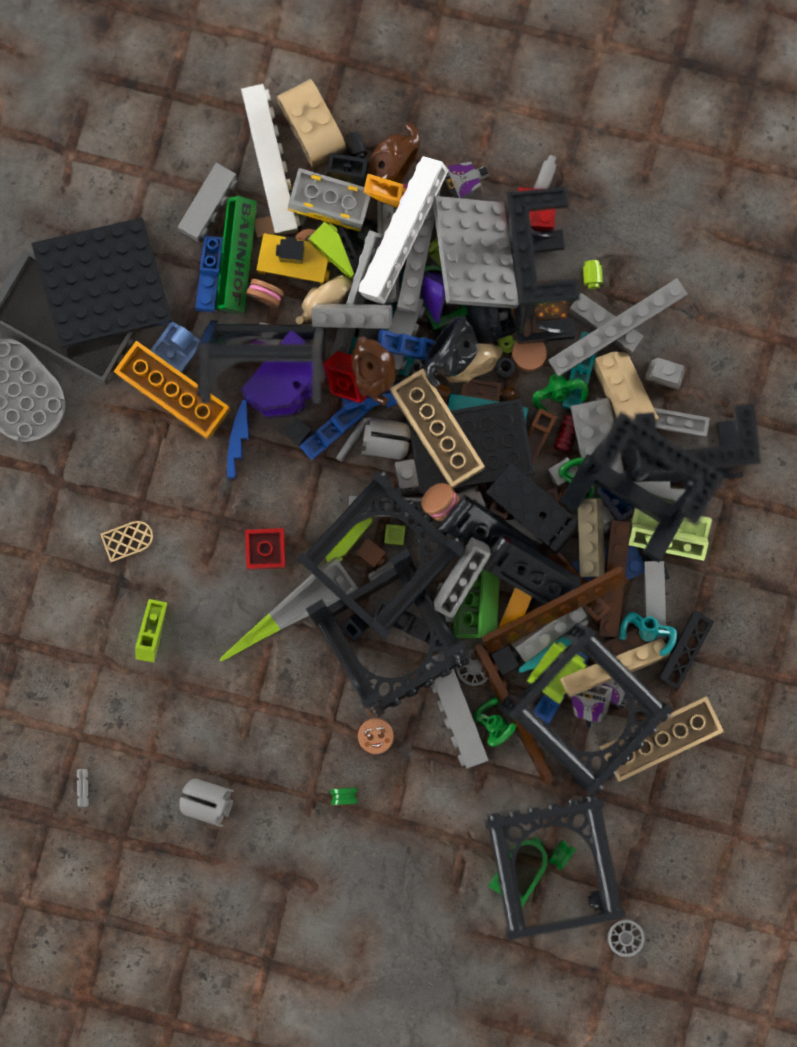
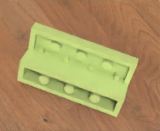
[629,508,712,561]

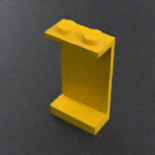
[256,233,332,286]

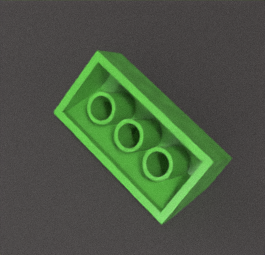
[453,568,500,640]

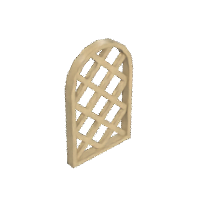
[100,521,153,563]

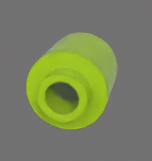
[583,260,603,289]

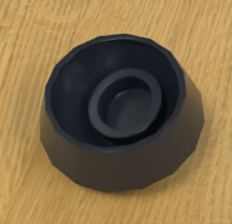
[348,218,378,250]

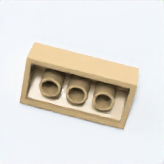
[593,352,658,421]

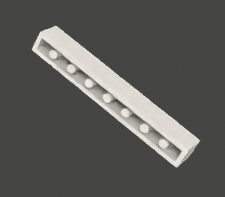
[241,84,301,236]
[358,156,448,305]

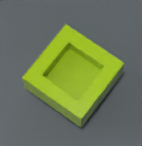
[384,524,405,546]

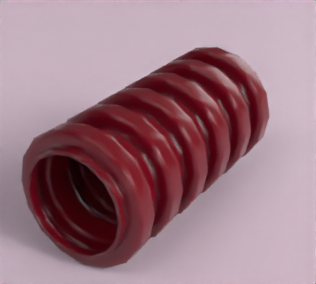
[553,415,576,452]

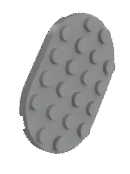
[0,339,66,442]

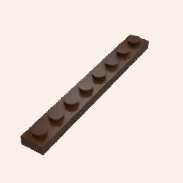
[482,566,629,653]
[472,643,555,784]

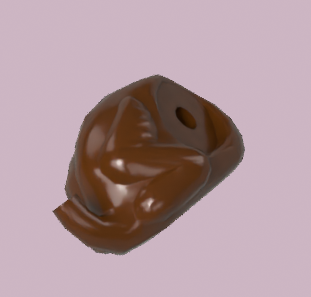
[368,122,420,184]
[352,336,396,405]

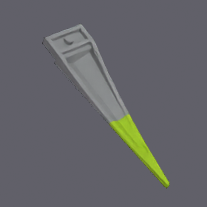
[220,557,358,661]

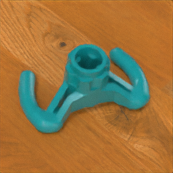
[619,612,677,656]

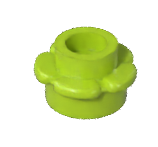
[497,335,516,354]

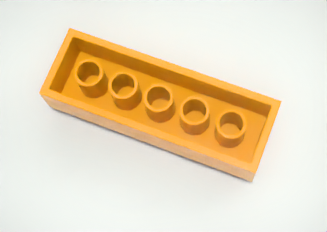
[114,341,231,441]

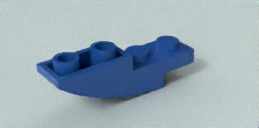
[195,236,223,313]

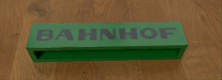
[215,196,257,314]

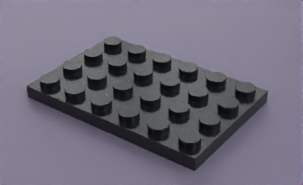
[408,399,534,494]

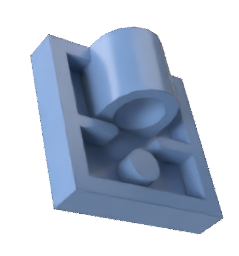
[150,321,200,373]

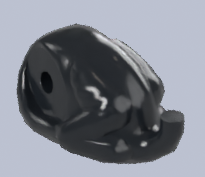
[425,316,478,388]

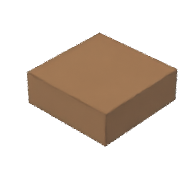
[254,216,275,239]

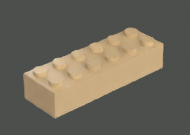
[390,369,485,489]
[599,696,724,782]

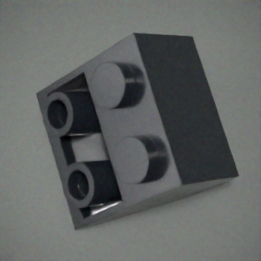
[326,153,368,187]
[466,305,516,343]

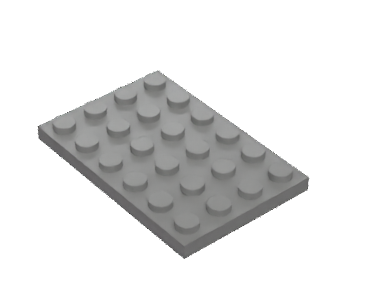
[433,196,519,309]

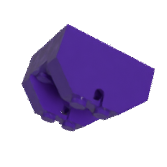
[241,330,313,419]

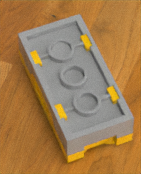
[287,168,370,232]

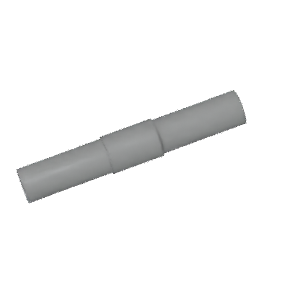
[336,417,369,462]

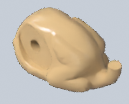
[296,275,354,325]
[435,342,503,383]

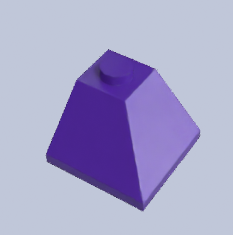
[421,271,445,323]

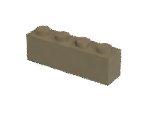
[578,499,605,577]

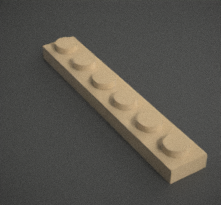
[560,638,671,697]

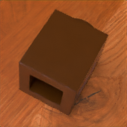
[356,538,387,569]

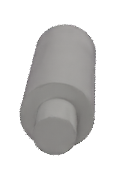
[534,155,557,189]

